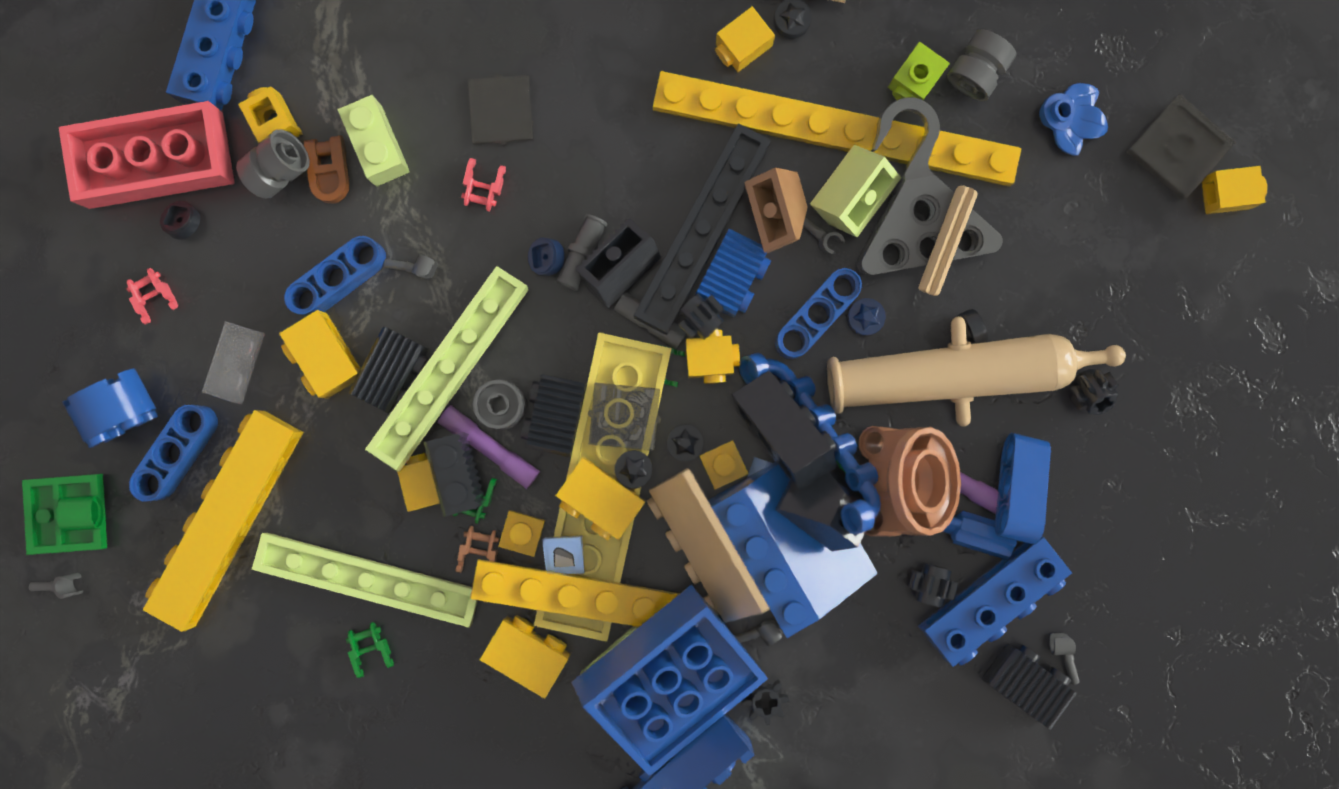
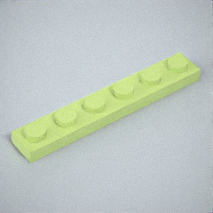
[365,266,529,472]
[252,532,478,627]

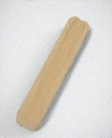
[919,186,978,296]

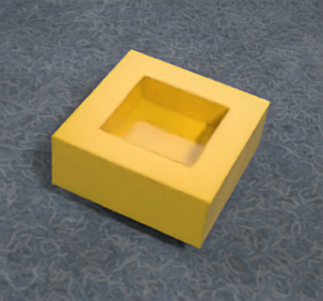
[699,440,749,489]
[498,510,546,557]

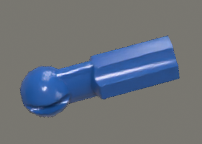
[943,511,1017,560]

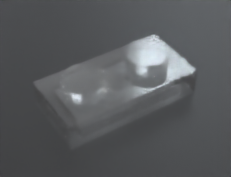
[202,321,265,404]

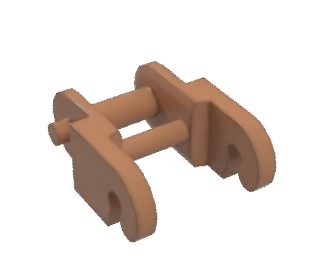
[456,526,499,573]

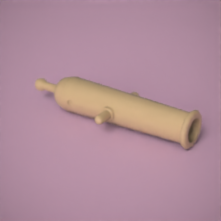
[827,317,1126,427]

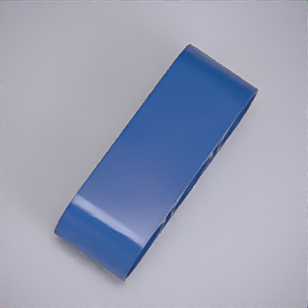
[284,236,386,317]
[775,268,862,360]
[129,405,218,501]
[995,433,1051,545]

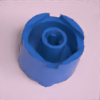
[62,368,158,448]

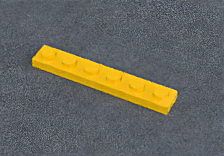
[471,559,680,627]

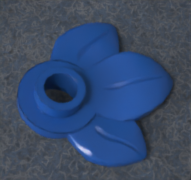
[1040,83,1108,156]

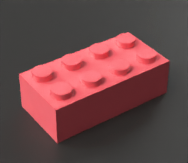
[59,101,235,209]

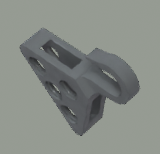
[856,97,1003,275]

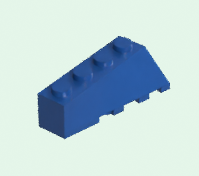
[623,713,754,789]

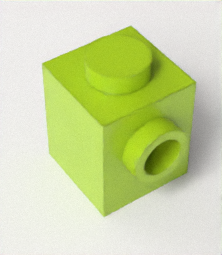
[888,42,950,100]

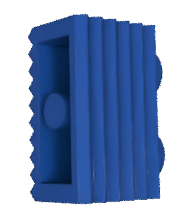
[695,229,771,318]

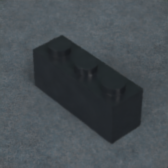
[732,371,837,492]

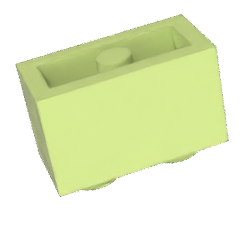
[337,95,410,187]
[810,145,901,237]

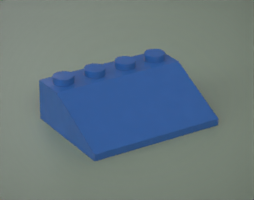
[708,462,878,638]
[572,584,768,776]

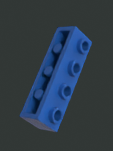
[166,0,256,111]
[918,537,1072,667]

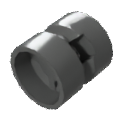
[947,29,1017,101]
[236,129,310,199]
[473,379,528,430]

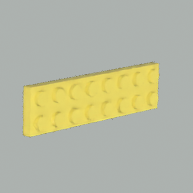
[534,333,672,642]

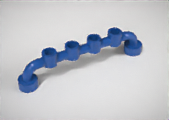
[739,353,881,535]

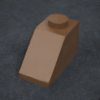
[745,168,808,253]

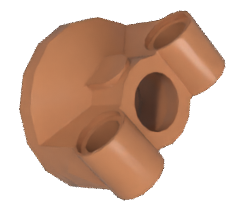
[859,426,961,537]

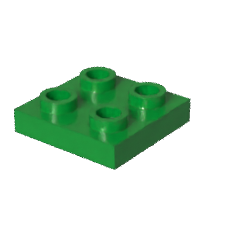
[22,474,107,555]

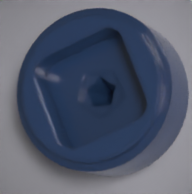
[528,238,565,276]
[847,298,886,336]

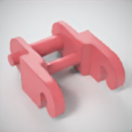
[461,158,506,212]
[126,268,178,325]

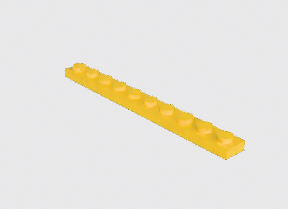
[653,71,1021,186]

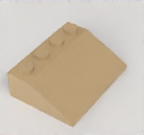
[646,468,769,623]

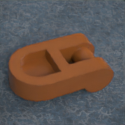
[304,135,349,204]

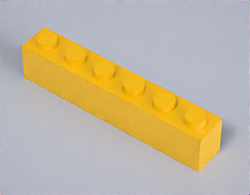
[143,410,304,632]

